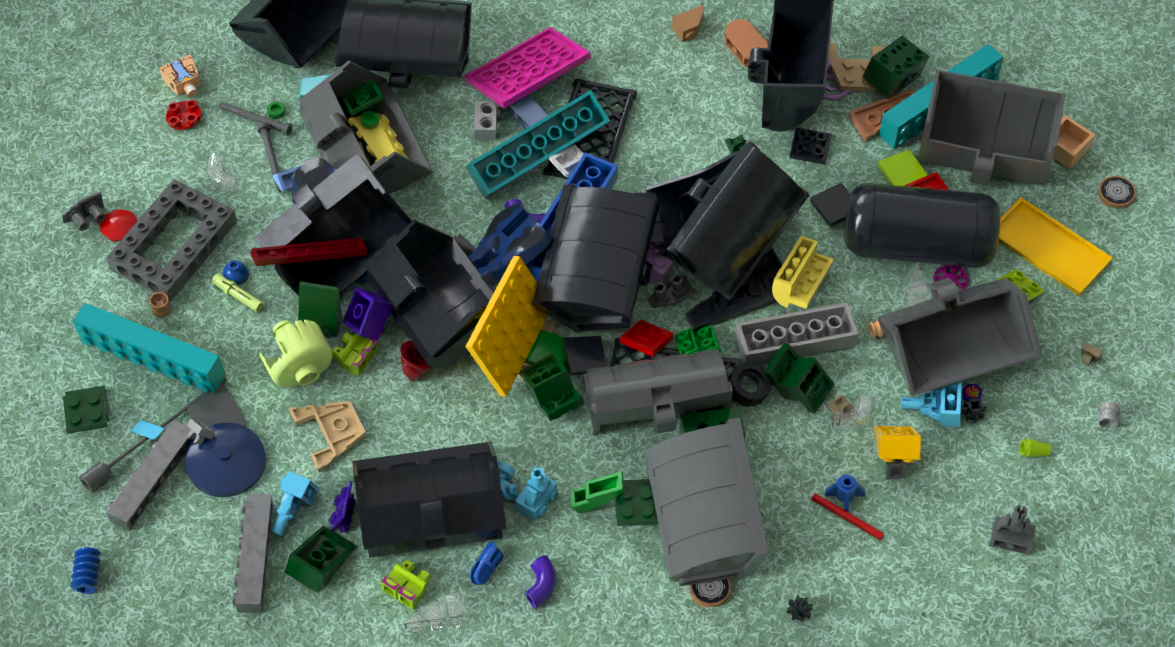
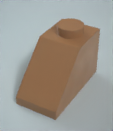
[672,5,705,42]

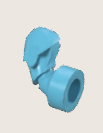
[498,462,518,500]

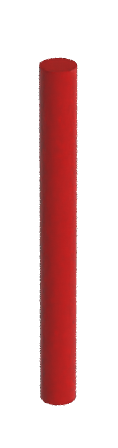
[811,493,884,540]

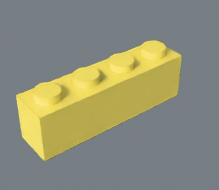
[348,114,408,162]

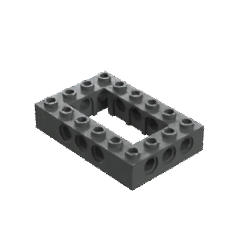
[106,179,237,302]

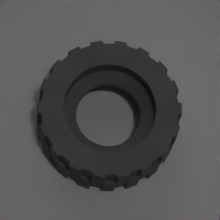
[727,362,772,407]

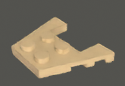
[828,43,885,92]
[289,401,366,473]

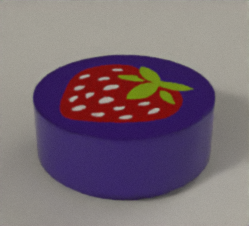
[962,384,982,402]

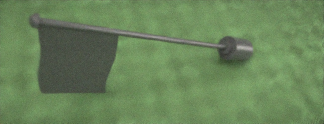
[79,377,247,492]

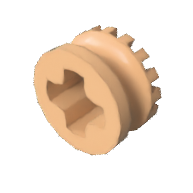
[868,320,883,339]

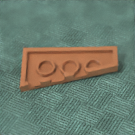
[848,89,915,142]

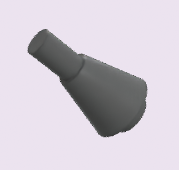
[453,234,477,254]

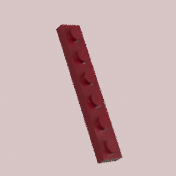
[251,238,367,266]

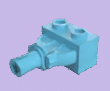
[902,381,962,427]
[515,467,558,521]
[271,471,319,536]

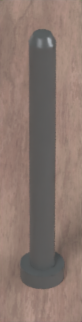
[219,102,293,136]
[257,123,281,192]

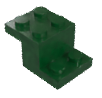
[764,343,835,413]
[519,354,585,421]
[63,385,109,434]
[615,479,658,526]

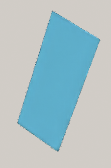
[131,420,164,440]

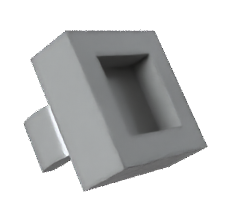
[187,419,215,445]

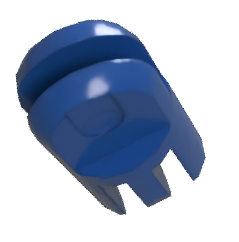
[470,542,504,585]

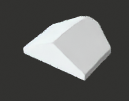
[549,144,584,178]

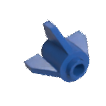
[825,474,866,512]

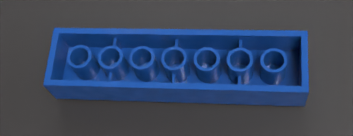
[525,152,618,283]

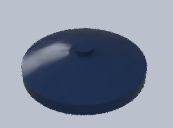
[185,423,266,497]

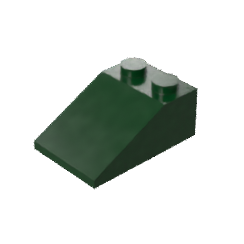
[341,80,386,117]
[298,281,343,338]
[284,526,356,593]

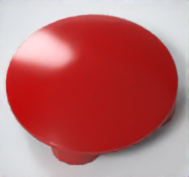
[165,100,202,130]
[100,209,137,242]

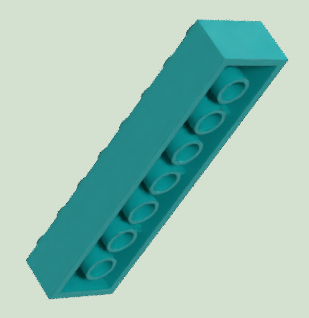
[879,44,1003,149]
[465,90,610,198]
[73,303,226,394]

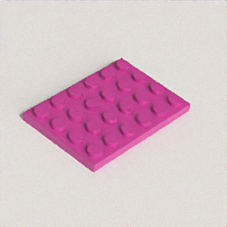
[464,27,591,108]

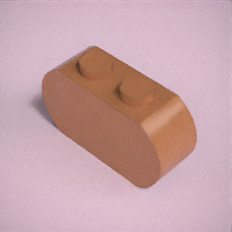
[724,19,768,68]

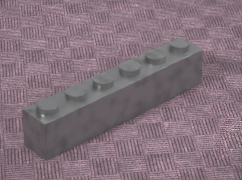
[106,420,192,531]
[233,494,273,613]

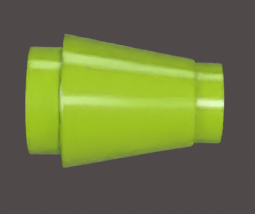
[1020,438,1051,458]

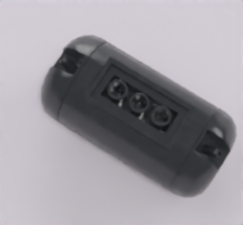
[844,183,1000,268]

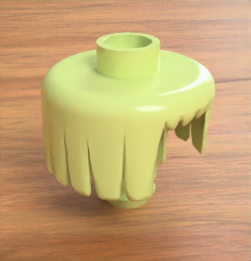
[259,320,333,387]

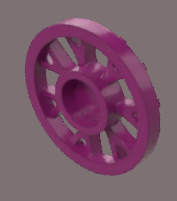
[933,265,968,291]

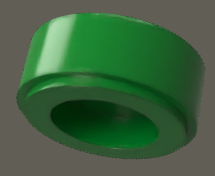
[267,102,286,119]
[360,111,379,129]

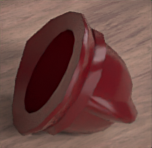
[400,340,432,382]

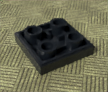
[789,127,831,165]
[810,182,850,227]
[562,336,607,375]

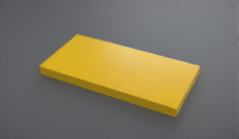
[999,197,1113,296]

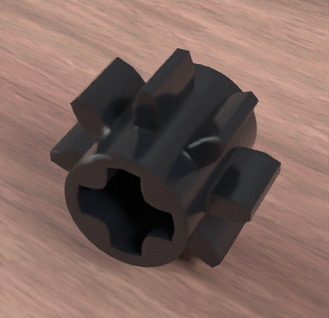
[961,397,987,423]
[787,595,813,622]

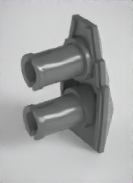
[62,192,106,231]
[648,274,696,308]

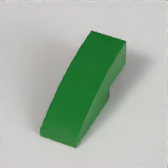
[571,471,624,513]

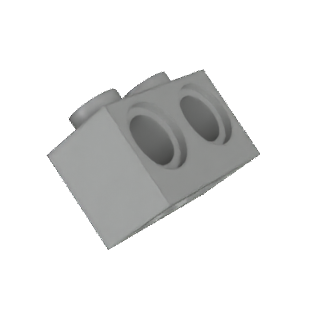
[474,101,500,140]

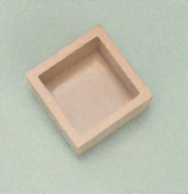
[1053,115,1095,169]

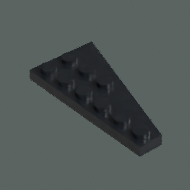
[686,248,782,332]

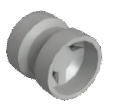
[1098,402,1120,429]

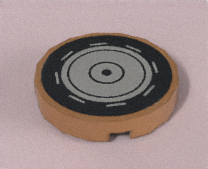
[1098,176,1136,209]
[690,579,731,607]

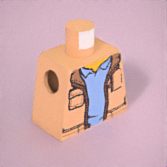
[160,54,201,97]

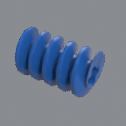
[70,547,101,594]

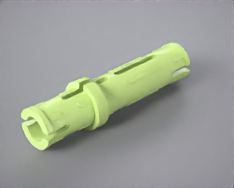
[212,273,264,313]

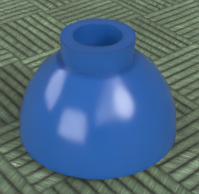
[223,260,249,285]

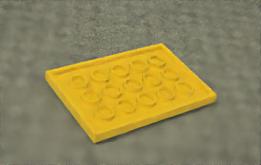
[466,256,548,397]

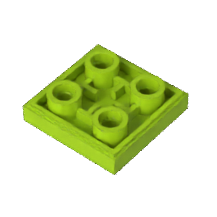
[877,149,928,186]

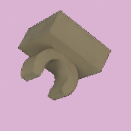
[1081,342,1102,366]
[827,395,855,421]

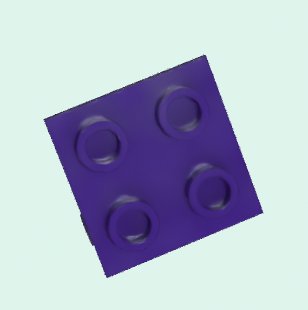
[329,481,356,533]

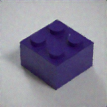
[342,287,392,341]

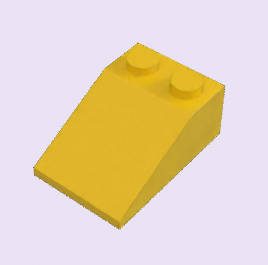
[874,426,921,463]

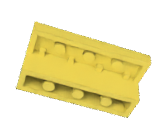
[772,236,834,309]

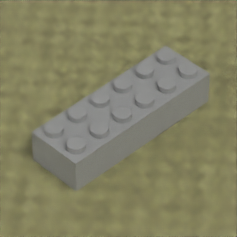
[735,303,858,365]

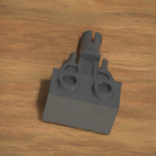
[989,505,1036,555]

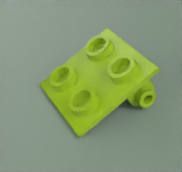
[997,269,1045,302]

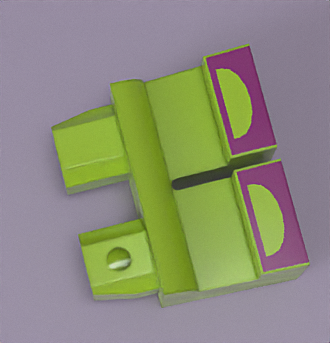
[332,332,378,377]
[381,560,431,610]

